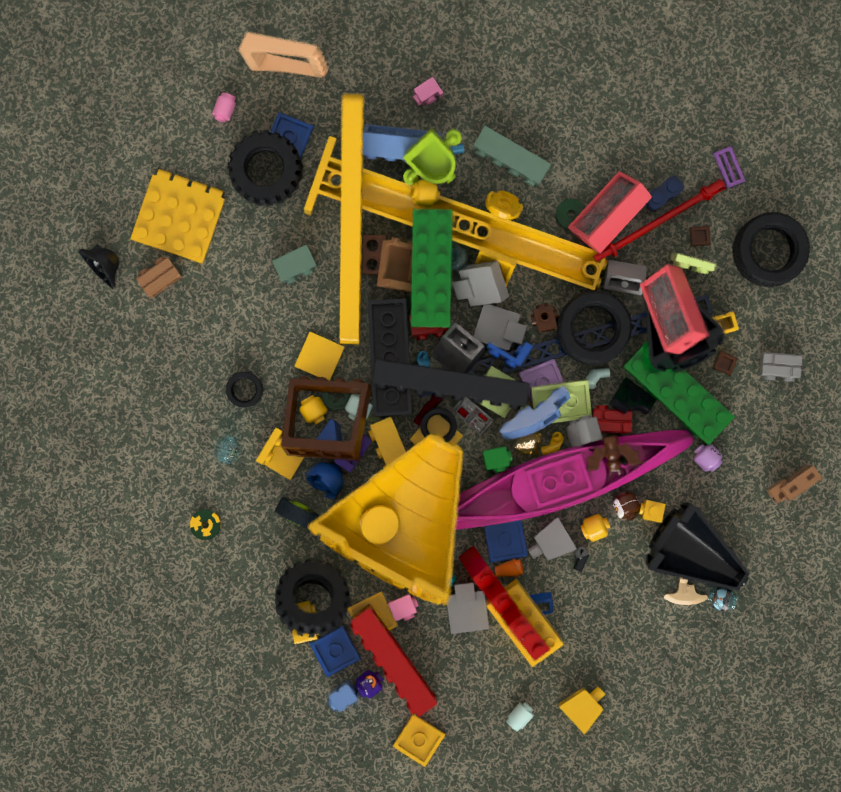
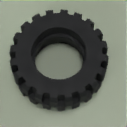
[228,130,303,207]
[275,559,350,637]

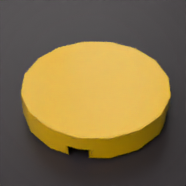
[485,190,523,220]
[360,505,399,544]

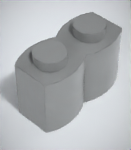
[565,415,602,447]

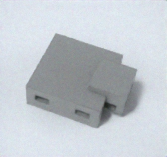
[452,261,509,306]
[473,304,527,352]
[447,581,489,634]

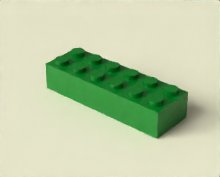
[411,209,452,327]
[621,339,735,445]

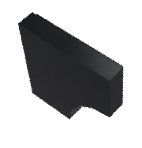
[609,377,656,415]

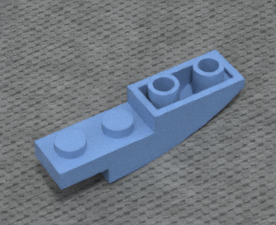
[499,386,571,440]

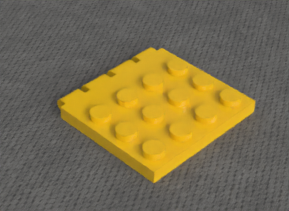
[130,169,225,264]

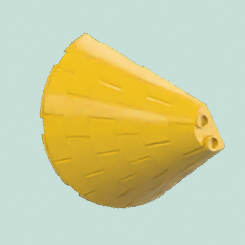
[308,434,463,605]

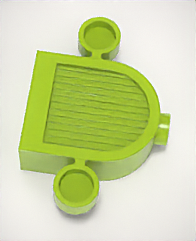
[403,128,462,185]

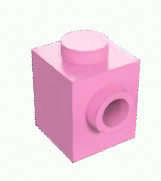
[388,593,419,621]

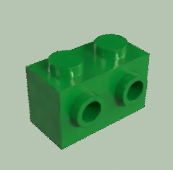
[482,446,512,472]

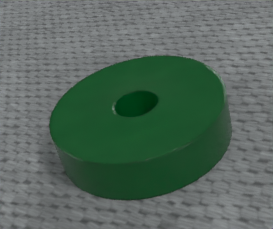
[556,199,585,230]

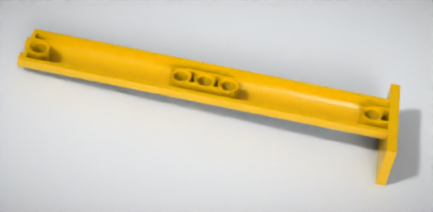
[304,136,608,291]

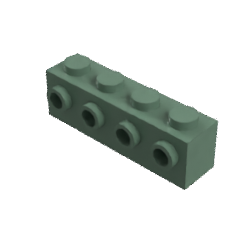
[473,126,551,187]

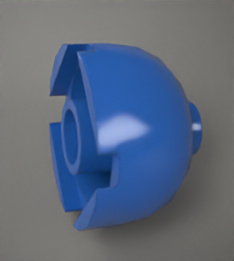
[305,462,344,500]

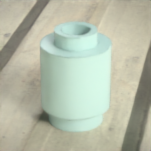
[506,702,534,732]

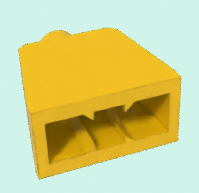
[558,686,606,734]

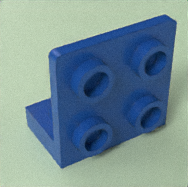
[486,342,533,369]

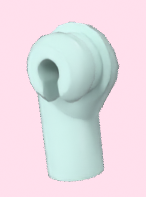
[585,368,610,389]

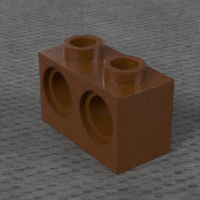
[361,235,386,275]

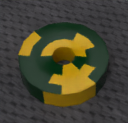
[190,510,221,540]

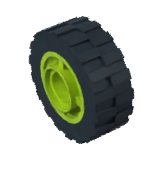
[274,497,319,529]

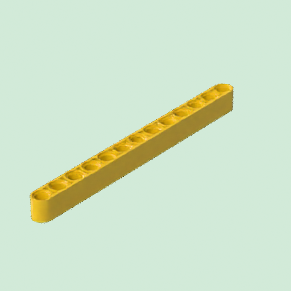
[340,94,364,345]

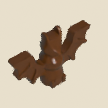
[587,436,642,476]

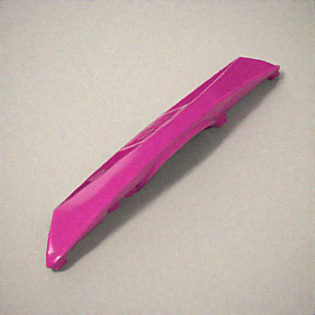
[455,430,694,530]

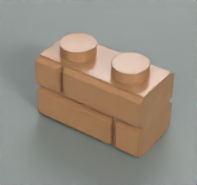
[136,256,182,299]

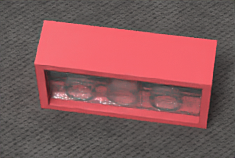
[568,171,652,253]
[640,264,709,354]

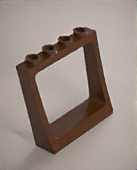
[281,376,372,461]

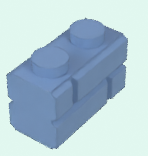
[328,679,359,712]

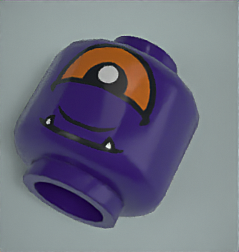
[354,670,384,699]

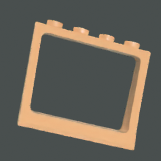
[239,32,329,78]

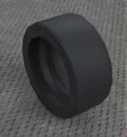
[226,372,263,408]
[420,408,457,443]

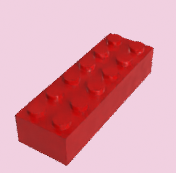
[350,604,438,717]

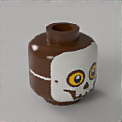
[613,491,641,521]

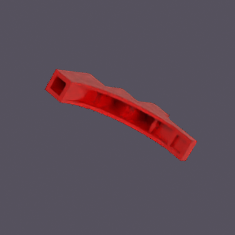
[458,546,550,661]

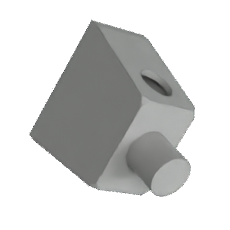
[527,517,577,560]

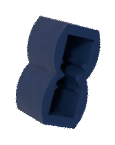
[645,176,684,212]

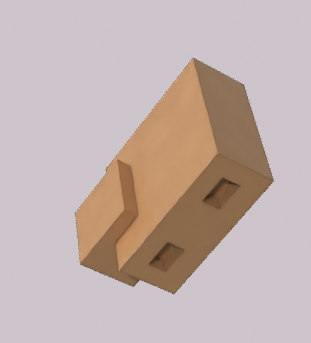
[766,465,822,503]

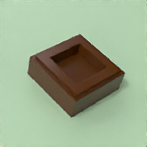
[689,226,711,247]
[712,351,738,376]

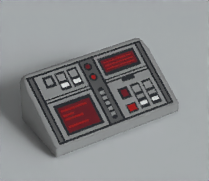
[452,397,494,435]

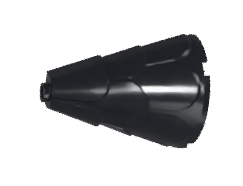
[645,273,725,372]
[646,502,750,590]

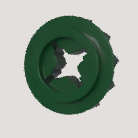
[322,380,352,410]

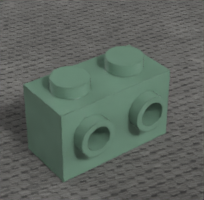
[272,244,317,284]

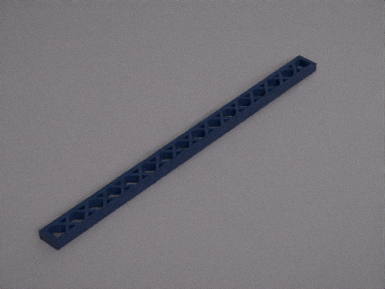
[418,295,713,398]

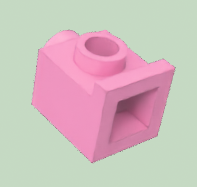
[413,77,443,106]

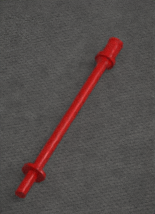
[593,179,726,263]

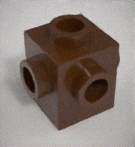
[530,303,559,334]

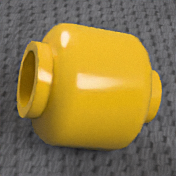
[410,180,440,207]
[299,395,328,425]
[581,514,611,542]

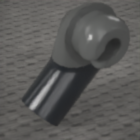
[573,544,589,572]

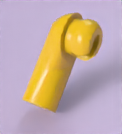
[540,432,564,456]

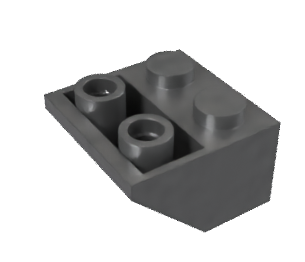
[431,322,485,373]

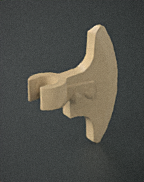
[664,577,708,605]

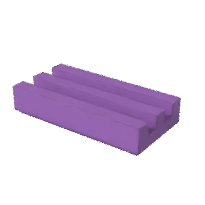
[713,146,745,189]

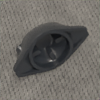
[78,244,119,289]

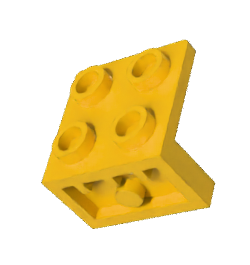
[256,428,304,480]

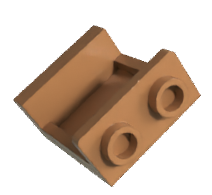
[377,237,412,293]

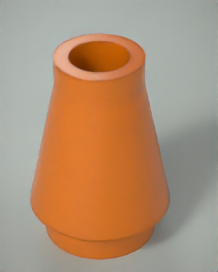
[495,558,524,577]

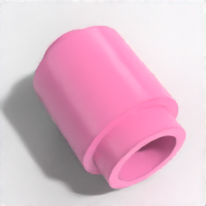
[212,92,236,123]

